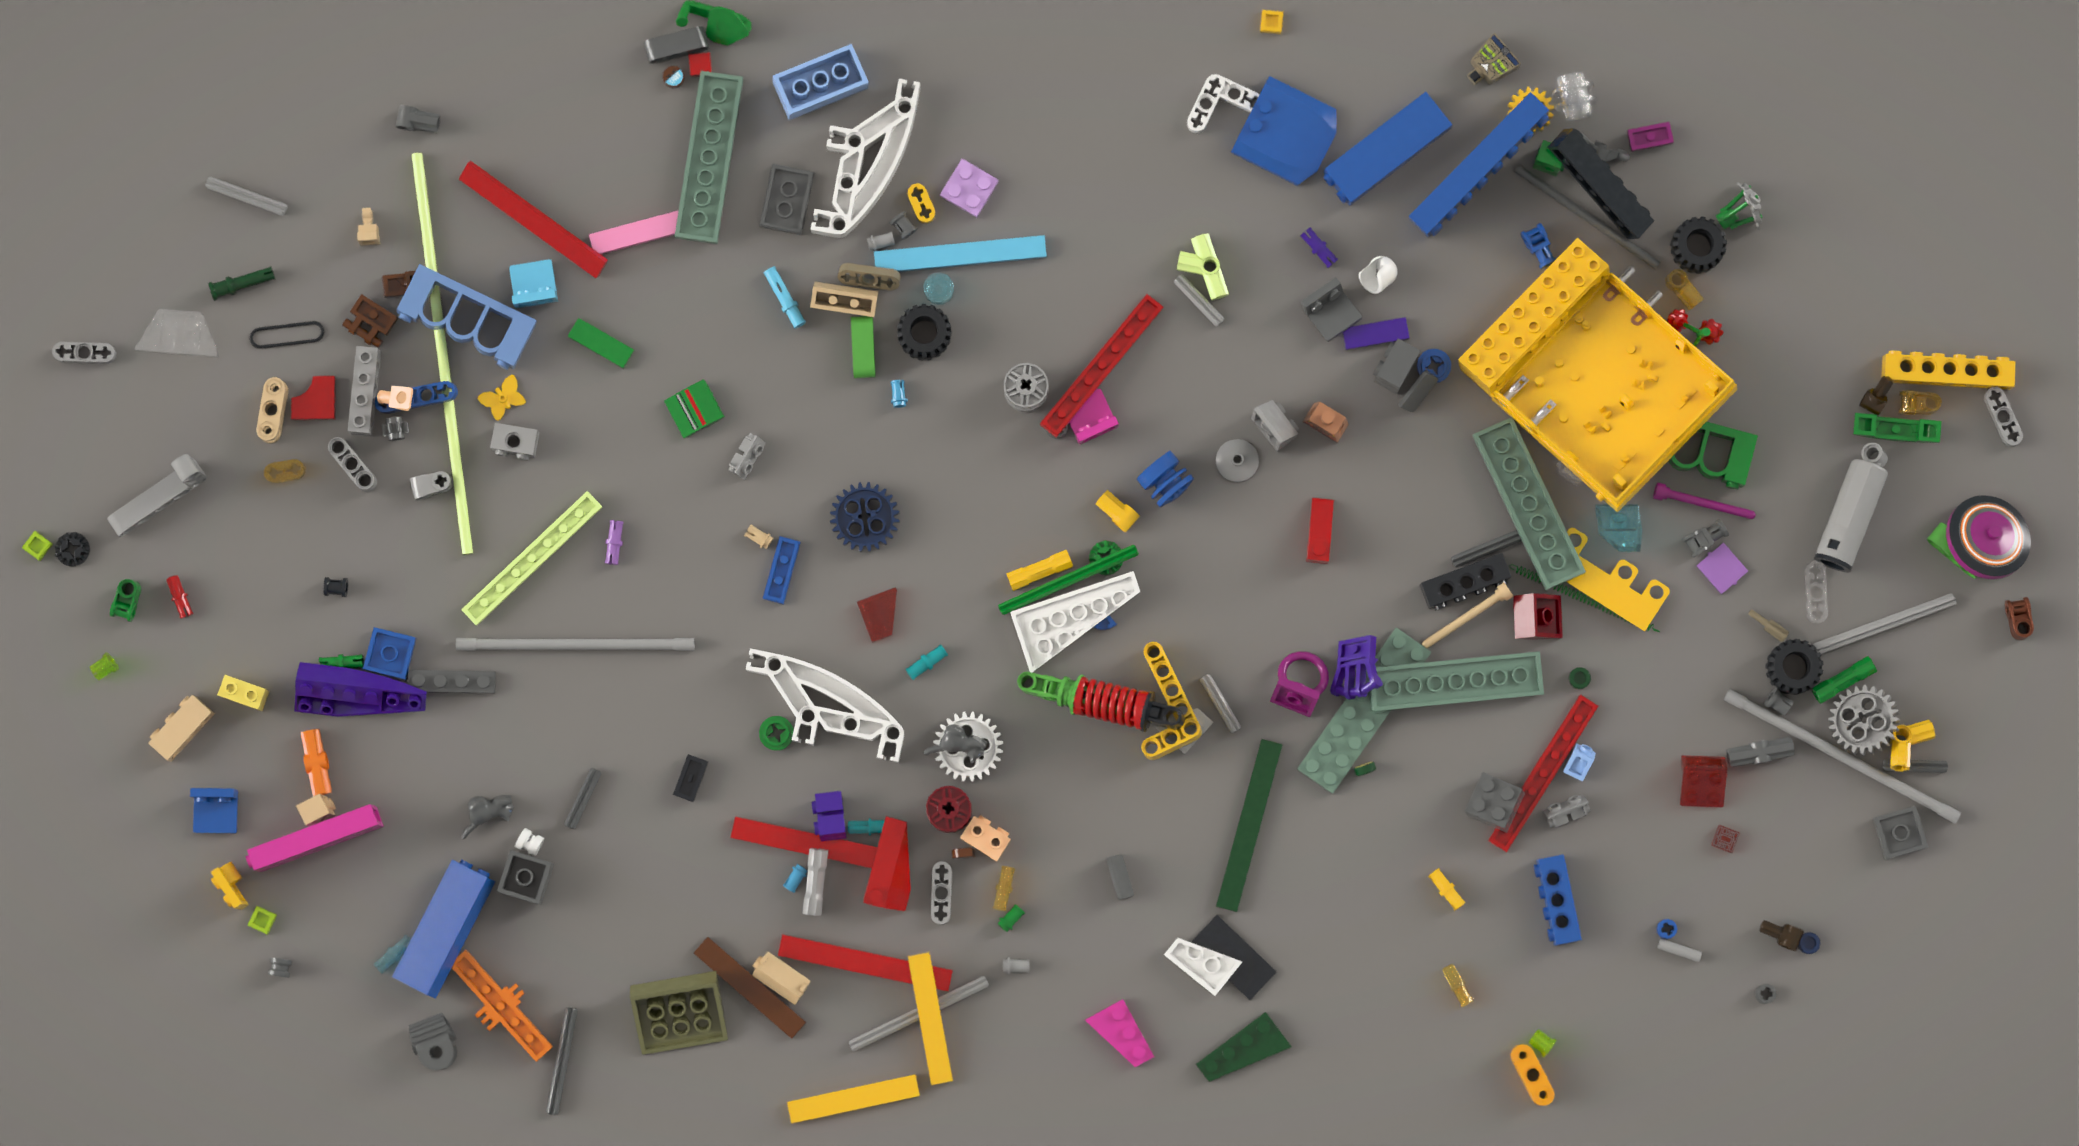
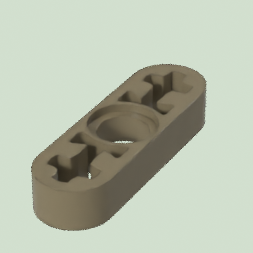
[838,263,901,290]

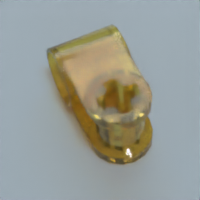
[1899,390,1942,415]

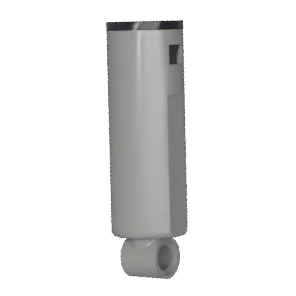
[1814,443,1888,573]

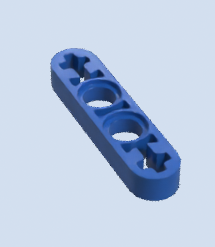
[375,381,458,413]

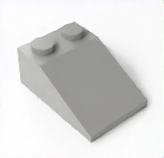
[1251,400,1299,452]

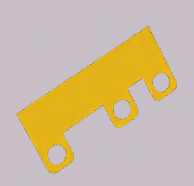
[1567,528,1670,632]

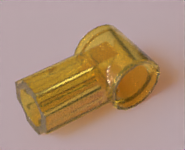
[1665,269,1704,311]

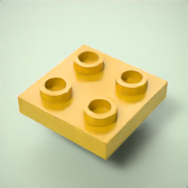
[211,861,249,910]

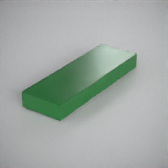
[568,318,634,369]

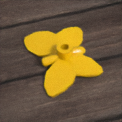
[477,375,526,421]

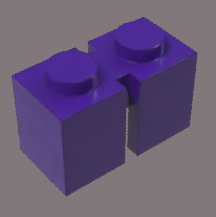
[812,791,847,841]

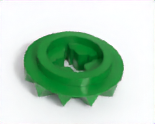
[1089,540,1123,575]
[759,716,793,751]

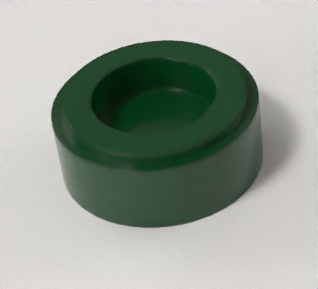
[1568,667,1591,689]
[1353,761,1376,776]

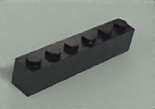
[1547,128,1654,240]

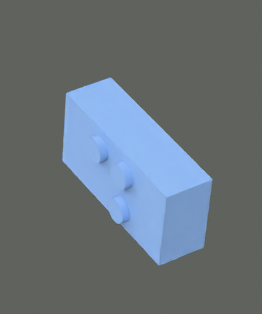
[772,44,869,120]

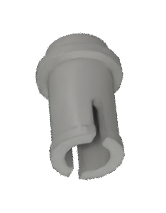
[867,232,895,252]
[1003,957,1029,975]

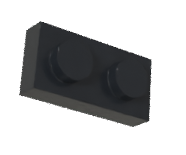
[673,754,709,803]

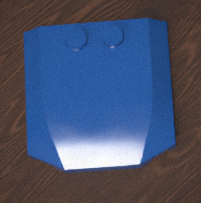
[1231,76,1337,186]

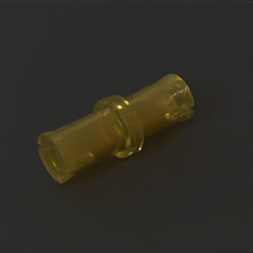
[993,866,1015,911]

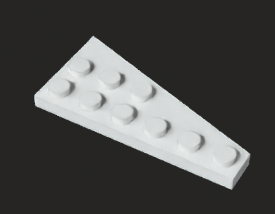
[1010,571,1140,673]

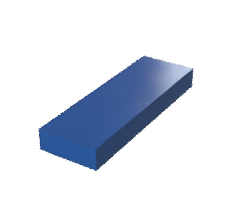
[763,536,801,605]

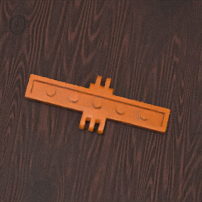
[452,950,553,1062]

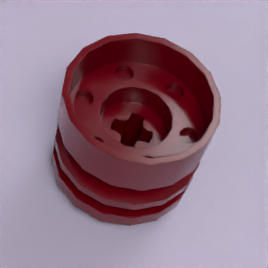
[926,786,972,833]

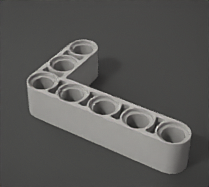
[107,454,207,537]

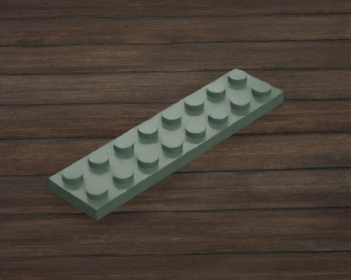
[674,71,744,244]
[1472,417,1586,591]
[1297,628,1431,794]
[1370,651,1544,711]

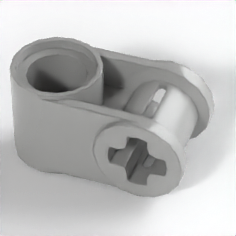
[410,471,454,500]

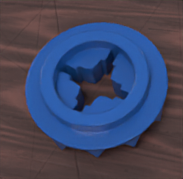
[1417,349,1451,383]

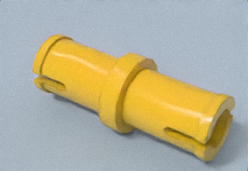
[1428,868,1466,911]

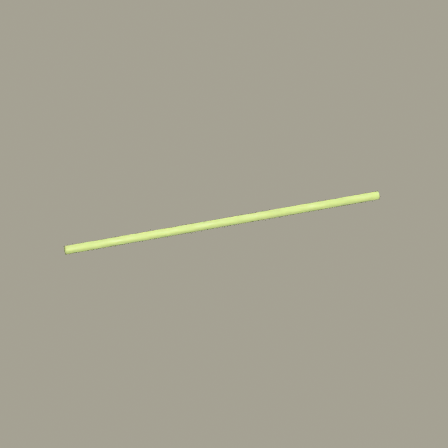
[412,153,473,555]

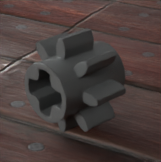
[382,417,409,441]

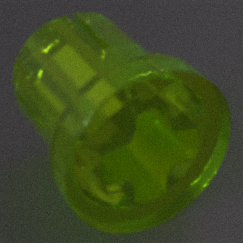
[90,652,119,680]
[1528,1029,1557,1058]

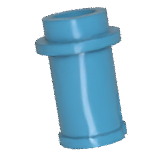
[891,380,908,408]
[783,864,808,893]

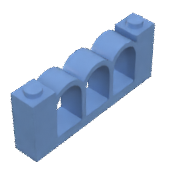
[397,264,537,370]

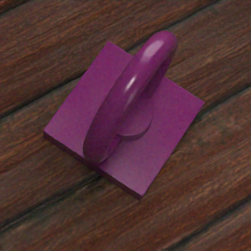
[1270,651,1329,717]

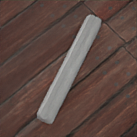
[206,177,287,216]

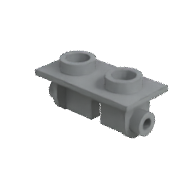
[728,433,766,480]
[1543,794,1590,828]

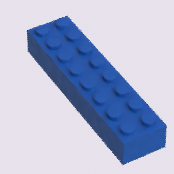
[1409,92,1549,237]

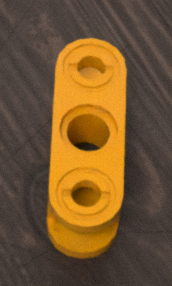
[1510,1044,1554,1106]

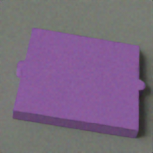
[1697,542,1748,594]

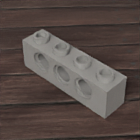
[348,346,381,436]

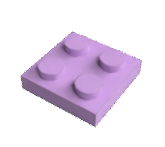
[940,159,999,218]

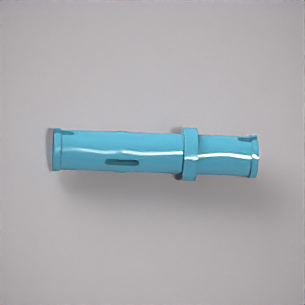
[763,266,806,329]

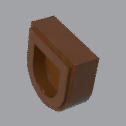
[952,848,975,859]

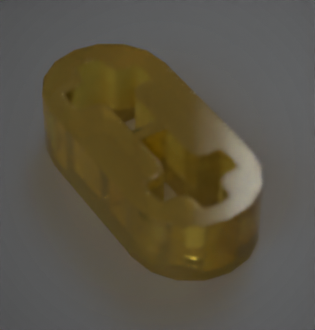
[264,459,306,483]

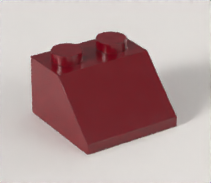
[1513,593,1563,640]

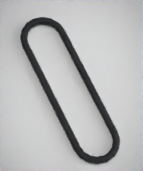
[250,321,324,348]

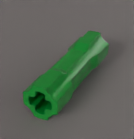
[1811,656,1877,704]

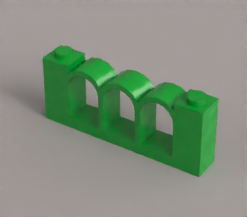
[1668,422,1758,490]

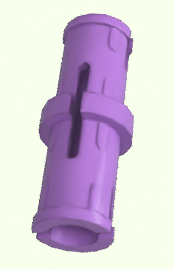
[605,520,624,565]

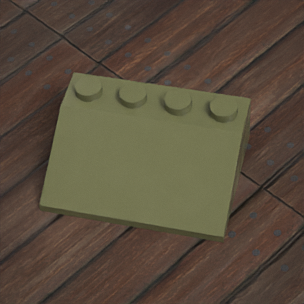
[630,971,728,1055]

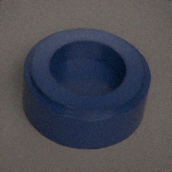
[1798,932,1820,954]

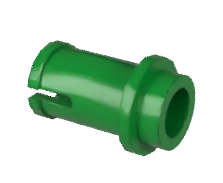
[998,904,1025,932]

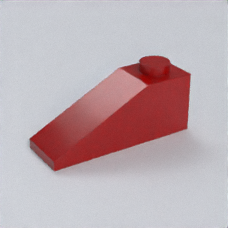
[1306,498,1334,564]

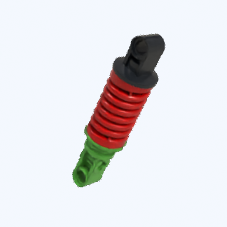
[1017,672,1185,732]

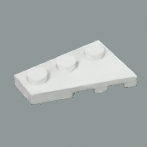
[1164,938,1242,996]

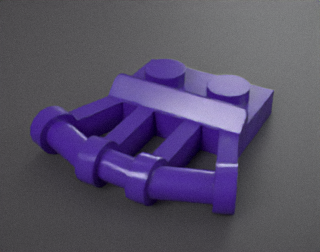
[1330,635,1383,700]

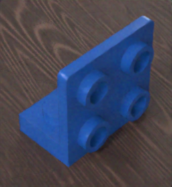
[190,788,238,833]

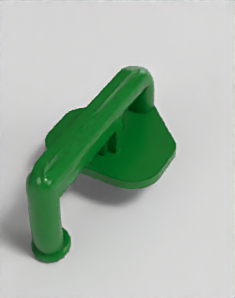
[676,0,752,45]

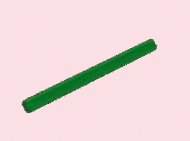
[998,545,1139,615]

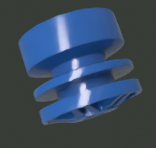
[1136,450,1194,507]

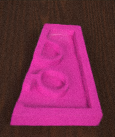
[1085,999,1154,1067]

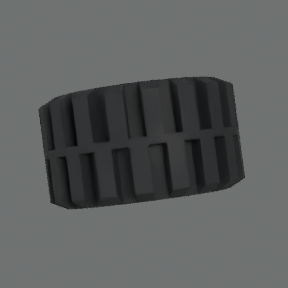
[1670,216,1727,274]
[897,304,952,361]
[1765,639,1824,695]

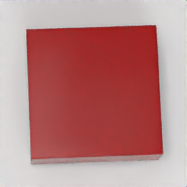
[688,52,712,77]

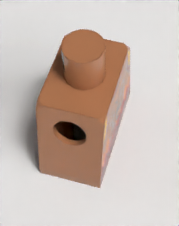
[1303,402,1349,443]

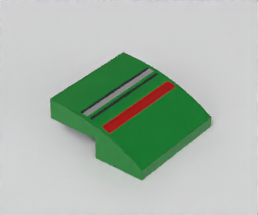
[664,379,724,438]

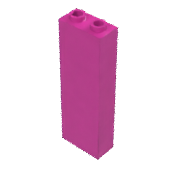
[246,804,384,872]

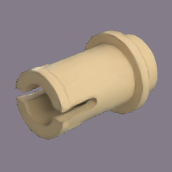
[744,524,773,549]

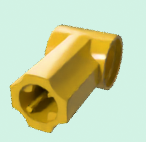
[1095,490,1140,533]

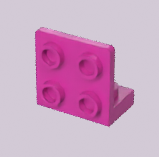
[1069,389,1119,445]

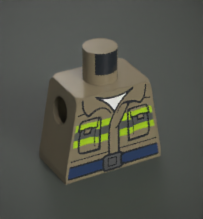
[1467,33,1521,85]

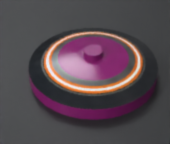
[1946,495,2031,579]

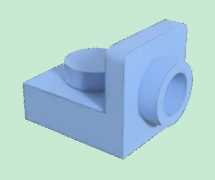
[1563,744,1596,782]

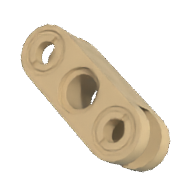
[256,377,288,443]

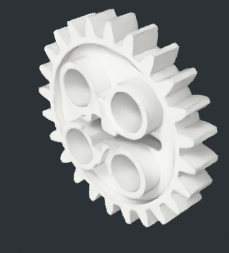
[933,712,1003,782]

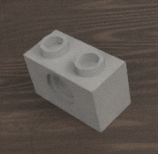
[490,423,540,460]

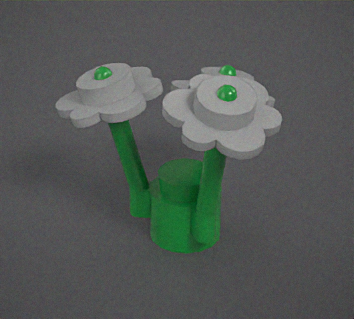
[1716,182,1763,230]

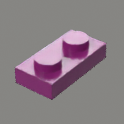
[1627,122,1674,152]

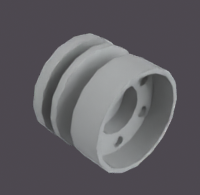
[1003,363,1049,413]

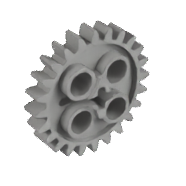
[1828,685,1900,756]

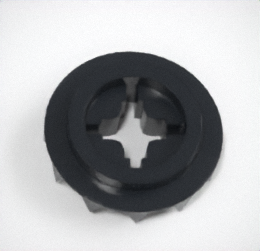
[55,532,90,567]

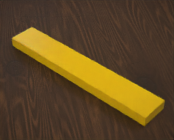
[908,952,953,1085]
[787,1074,920,1123]

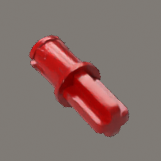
[166,575,193,619]

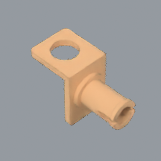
[377,386,413,411]

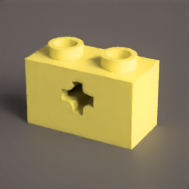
[217,675,270,711]

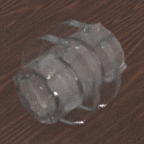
[1551,72,1598,121]

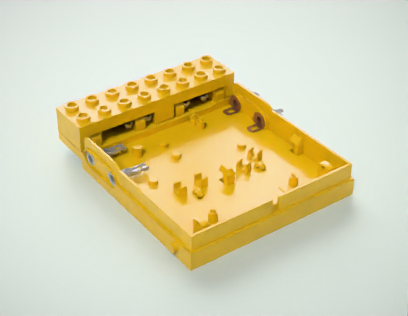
[1458,238,1737,513]

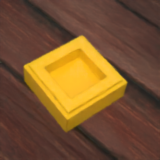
[1260,10,1283,34]

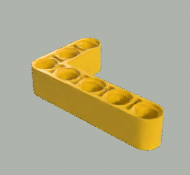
[1141,642,1202,760]

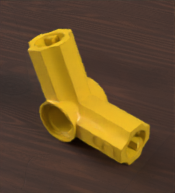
[1890,720,1936,772]

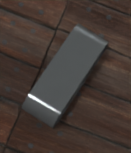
[644,26,709,64]

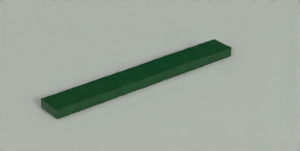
[1216,739,1283,912]

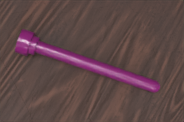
[1653,482,1756,519]

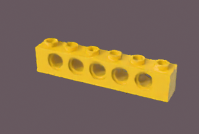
[1881,351,2016,390]

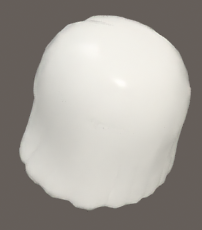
[1359,256,1398,294]

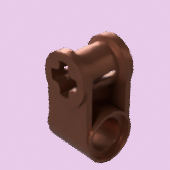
[2005,597,2034,640]

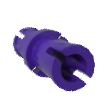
[1300,227,1338,268]

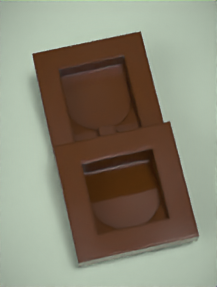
[382,271,416,298]

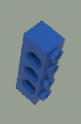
[1534,854,1582,946]

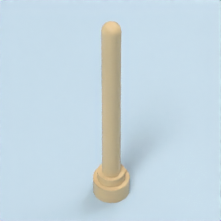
[1422,582,1513,649]

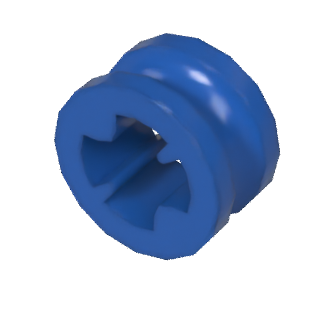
[1657,919,1677,939]

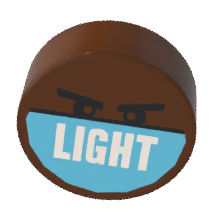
[663,66,684,88]

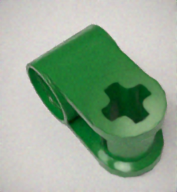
[110,579,141,622]

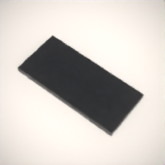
[1191,915,1277,1000]

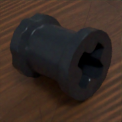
[323,577,348,597]

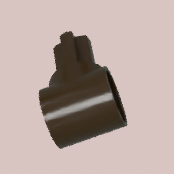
[1859,376,1893,416]
[1759,920,1804,951]

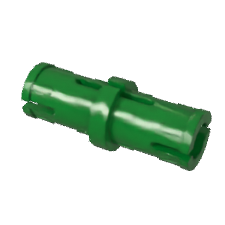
[319,654,364,668]

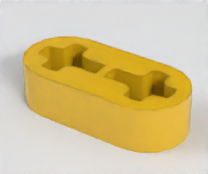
[908,183,935,224]

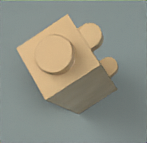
[752,952,811,1005]

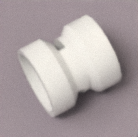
[515,828,545,857]

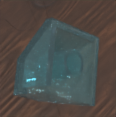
[1595,504,1642,552]

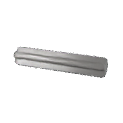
[1174,274,1224,326]
[1200,674,1241,733]

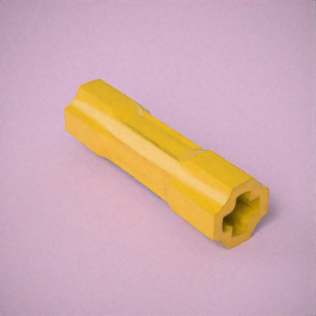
[1006,550,1073,591]

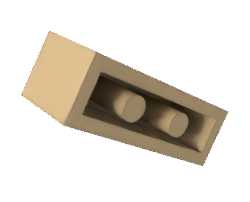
[810,282,878,317]
[148,695,215,762]

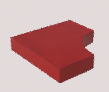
[291,376,335,420]

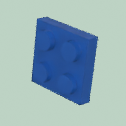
[363,627,417,680]

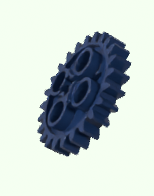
[830,482,900,552]

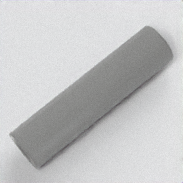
[1657,938,1702,962]

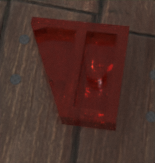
[857,587,897,643]

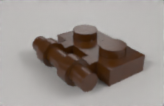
[342,294,398,348]

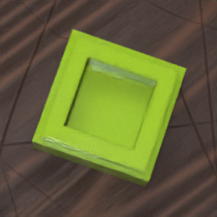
[22,531,53,561]
[248,906,277,935]

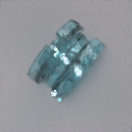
[924,272,954,305]

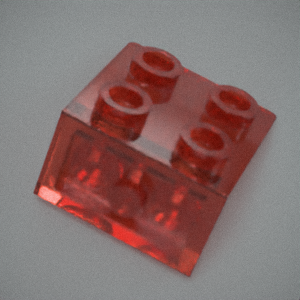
[1680,755,1727,807]

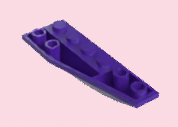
[294,662,427,717]

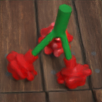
[1667,309,1724,349]

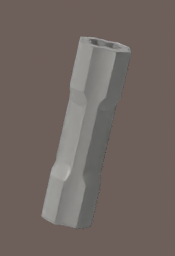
[803,848,828,916]

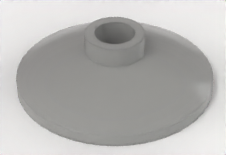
[1216,439,1259,482]

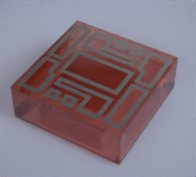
[1711,825,1740,853]

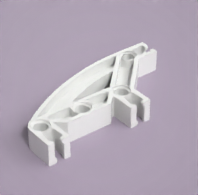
[811,79,921,238]
[746,649,904,763]

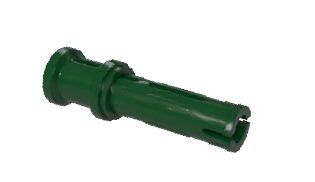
[208,266,275,301]

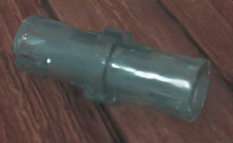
[373,935,411,974]

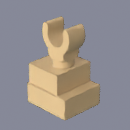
[357,208,380,246]

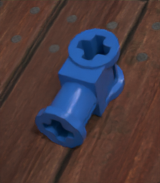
[1521,223,1557,269]

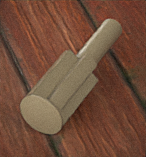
[1748,610,1789,642]

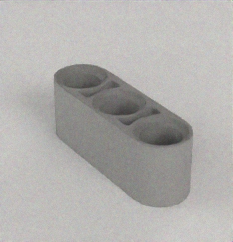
[328,437,377,492]

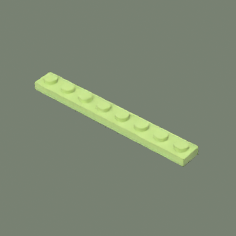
[461,491,603,626]

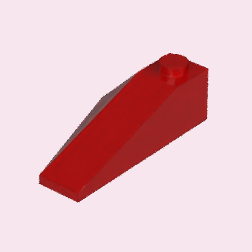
[863,816,911,911]

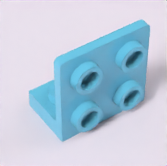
[509,259,558,308]

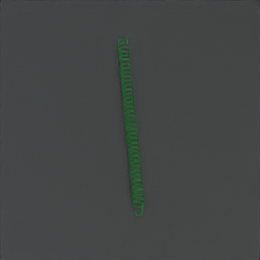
[1509,564,1660,632]

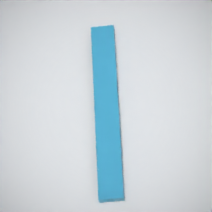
[874,235,1047,272]

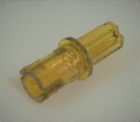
[1442,964,1474,1007]

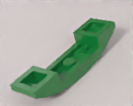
[1853,413,1942,443]

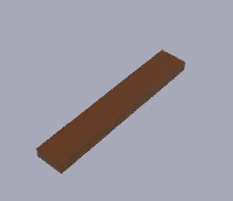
[694,937,806,1039]

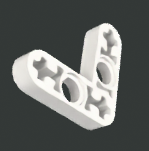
[1187,74,1260,133]

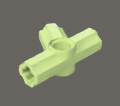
[1176,233,1229,301]

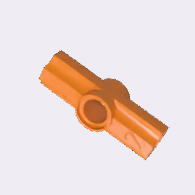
[301,729,332,796]

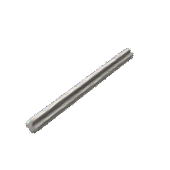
[1813,593,1957,654]
[849,976,989,1051]

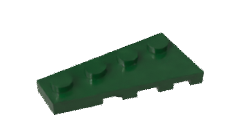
[1196,1012,1292,1082]

